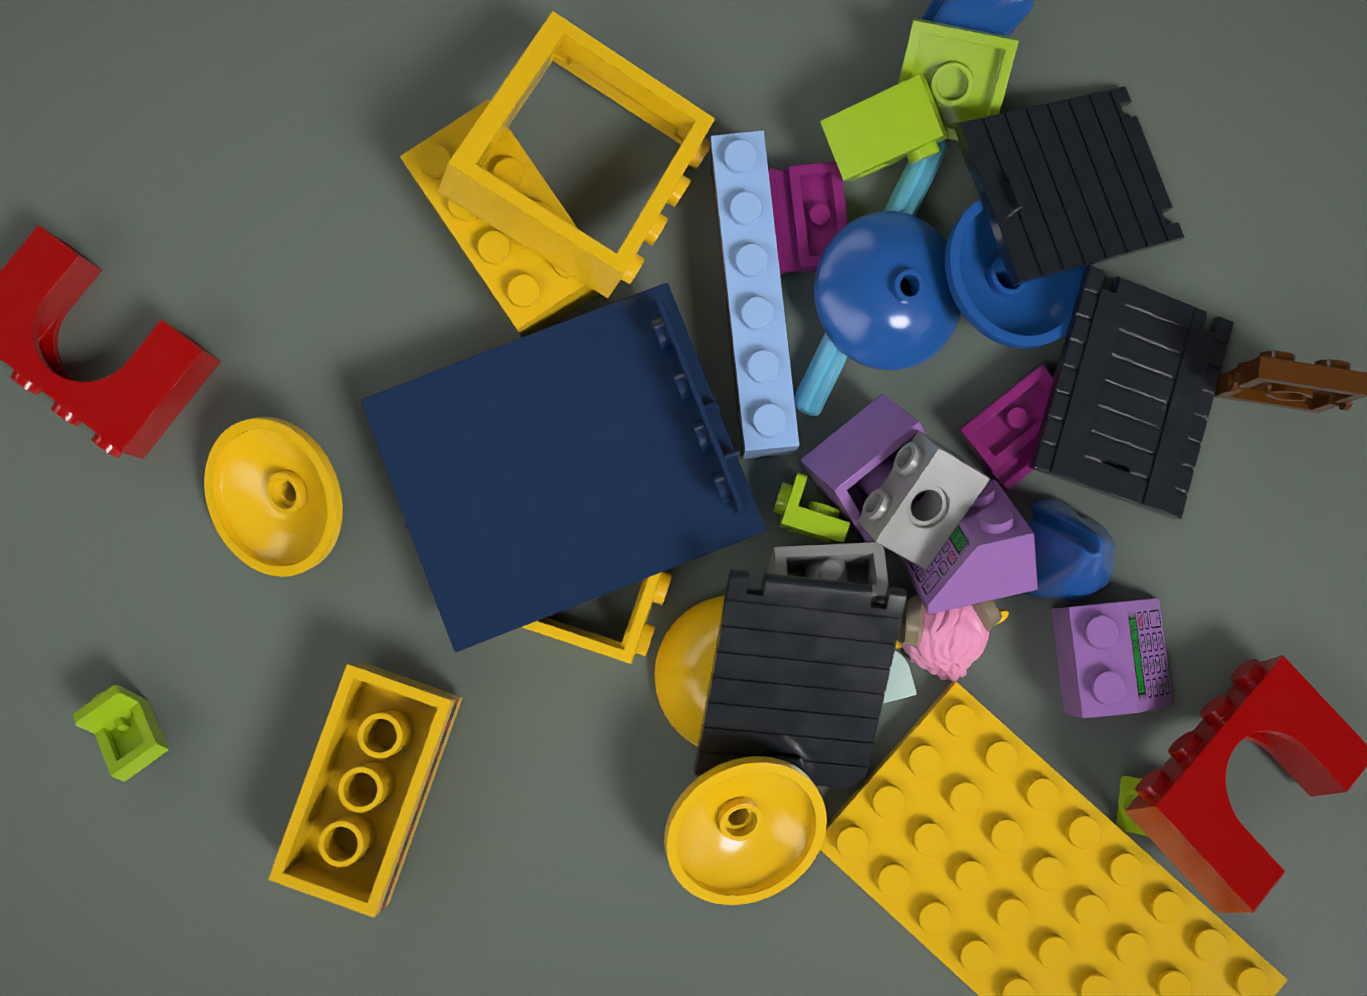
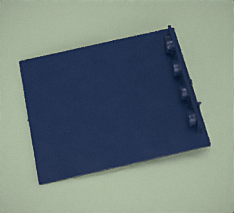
[361,283,766,652]

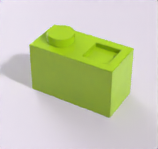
[820,74,949,182]

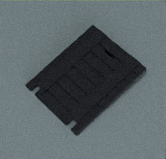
[954,86,1185,286]
[1029,265,1234,519]
[694,569,907,789]

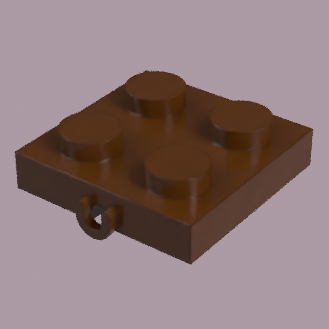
[1214,351,1367,413]

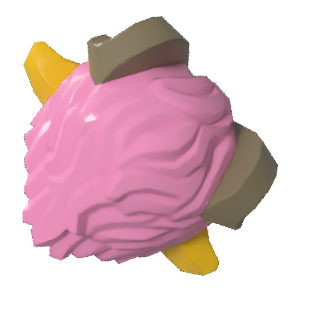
[895,595,1009,682]

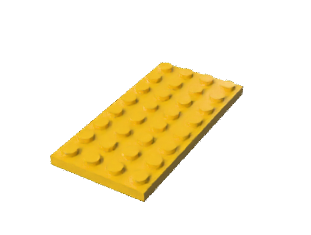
[820,681,1288,996]

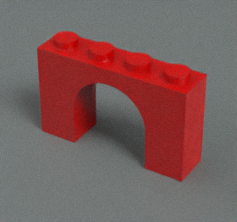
[0,225,221,459]
[1125,655,1367,913]

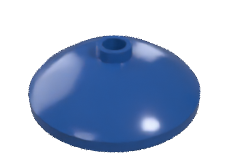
[945,199,1087,349]
[814,211,961,370]

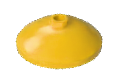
[204,416,343,577]
[654,596,725,747]
[664,756,827,905]

